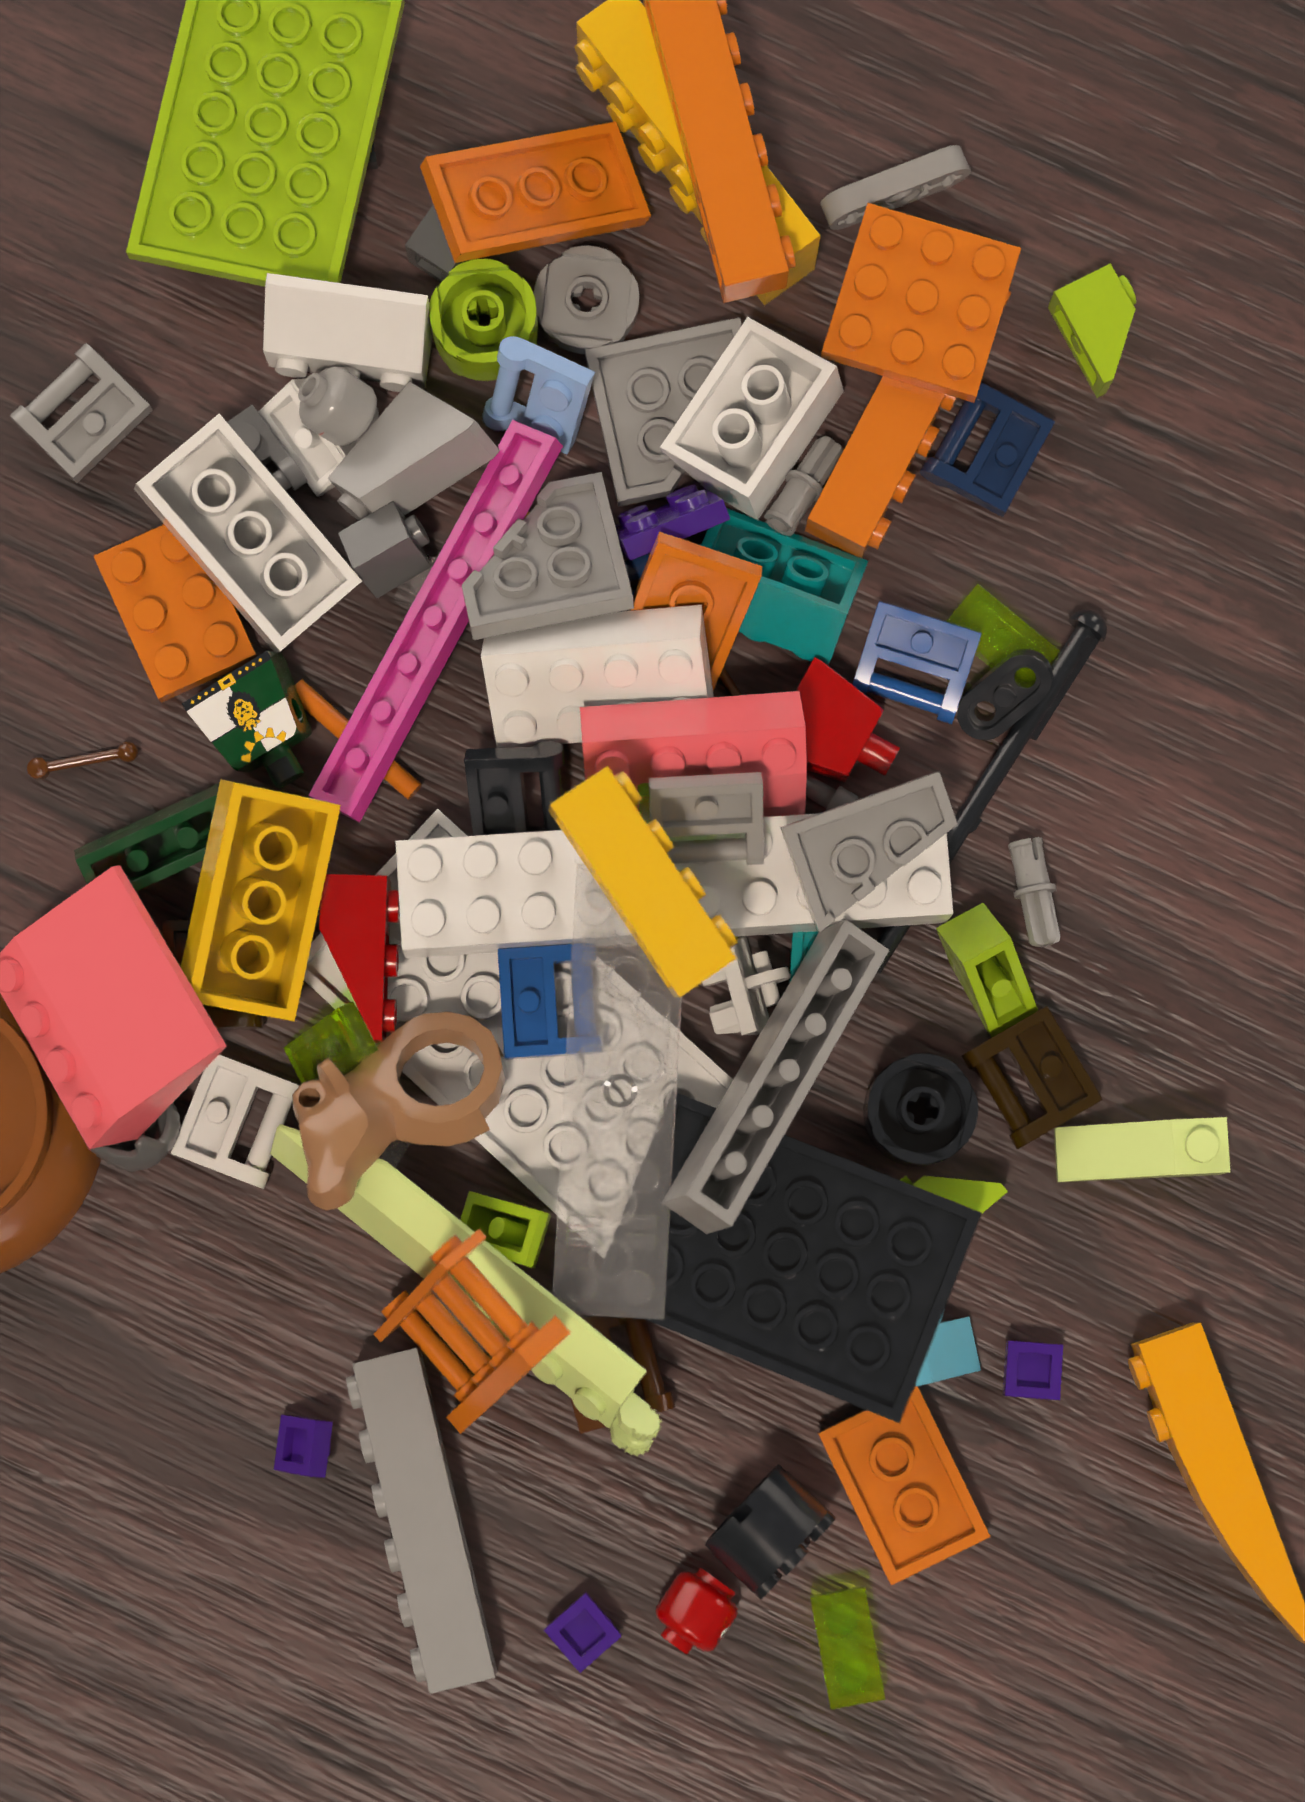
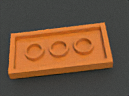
[420,122,651,263]

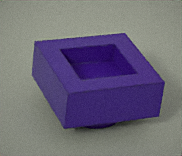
[1003,1340,1063,1400]
[274,1415,333,1478]
[544,1592,622,1673]

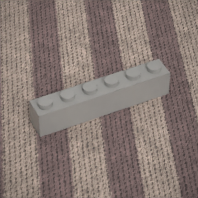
[662,919,889,1234]
[346,1347,497,1694]

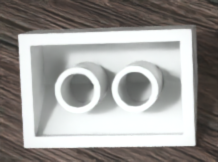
[263,273,433,392]
[660,317,844,520]

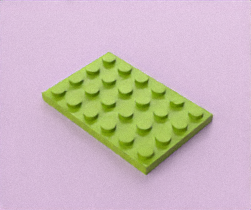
[126,0,405,287]

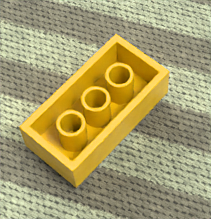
[549,766,738,998]
[181,779,341,1022]

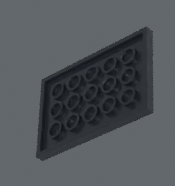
[589,1091,982,1424]

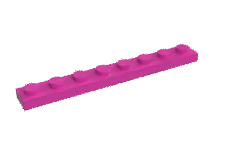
[308,420,563,823]

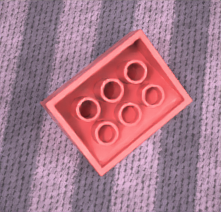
[580,691,807,824]
[0,865,227,1150]

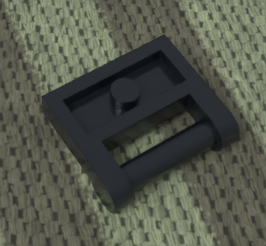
[464,741,565,836]

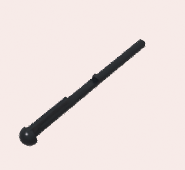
[877,610,1107,974]

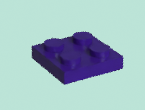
[615,485,730,560]

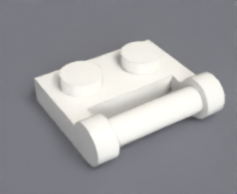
[171,1055,300,1189]

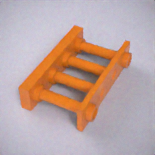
[373,1229,571,1434]

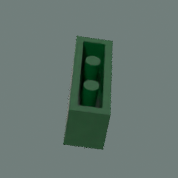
[74,783,220,891]

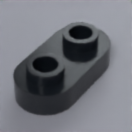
[957,649,1053,740]

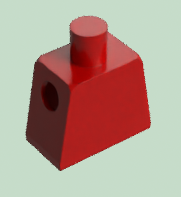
[796,657,900,782]

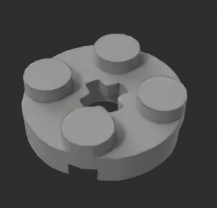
[534,246,639,354]

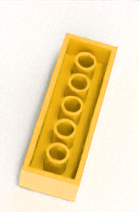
[575,0,820,305]

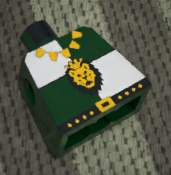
[182,651,312,789]

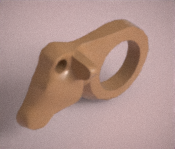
[292,1011,505,1211]

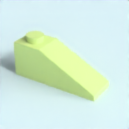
[1054,1117,1230,1182]

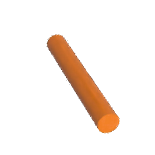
[295,679,422,800]

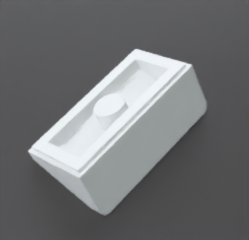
[258,378,357,497]

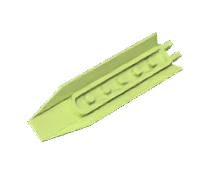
[270,1124,662,1456]

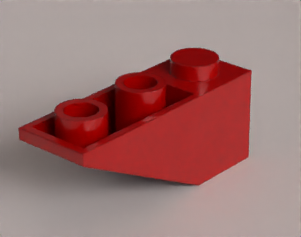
[319,874,400,1044]

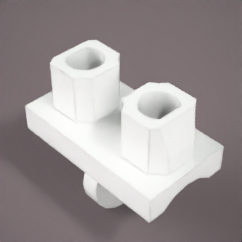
[702,937,791,1035]

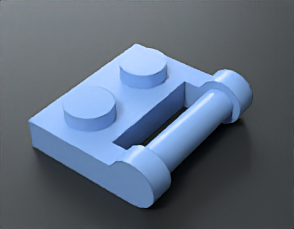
[482,336,595,455]

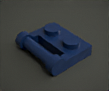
[920,383,1055,517]

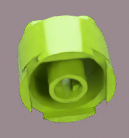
[429,259,538,381]

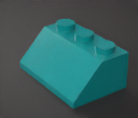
[701,509,868,665]

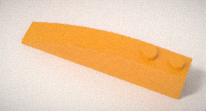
[1128,1322,1305,1644]

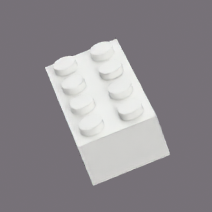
[134,414,362,653]
[481,605,714,748]

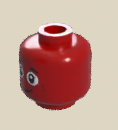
[655,1568,738,1655]

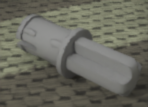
[764,436,843,536]
[1008,837,1060,947]

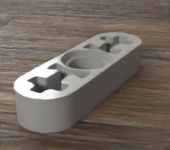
[820,145,971,230]

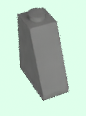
[328,382,500,520]

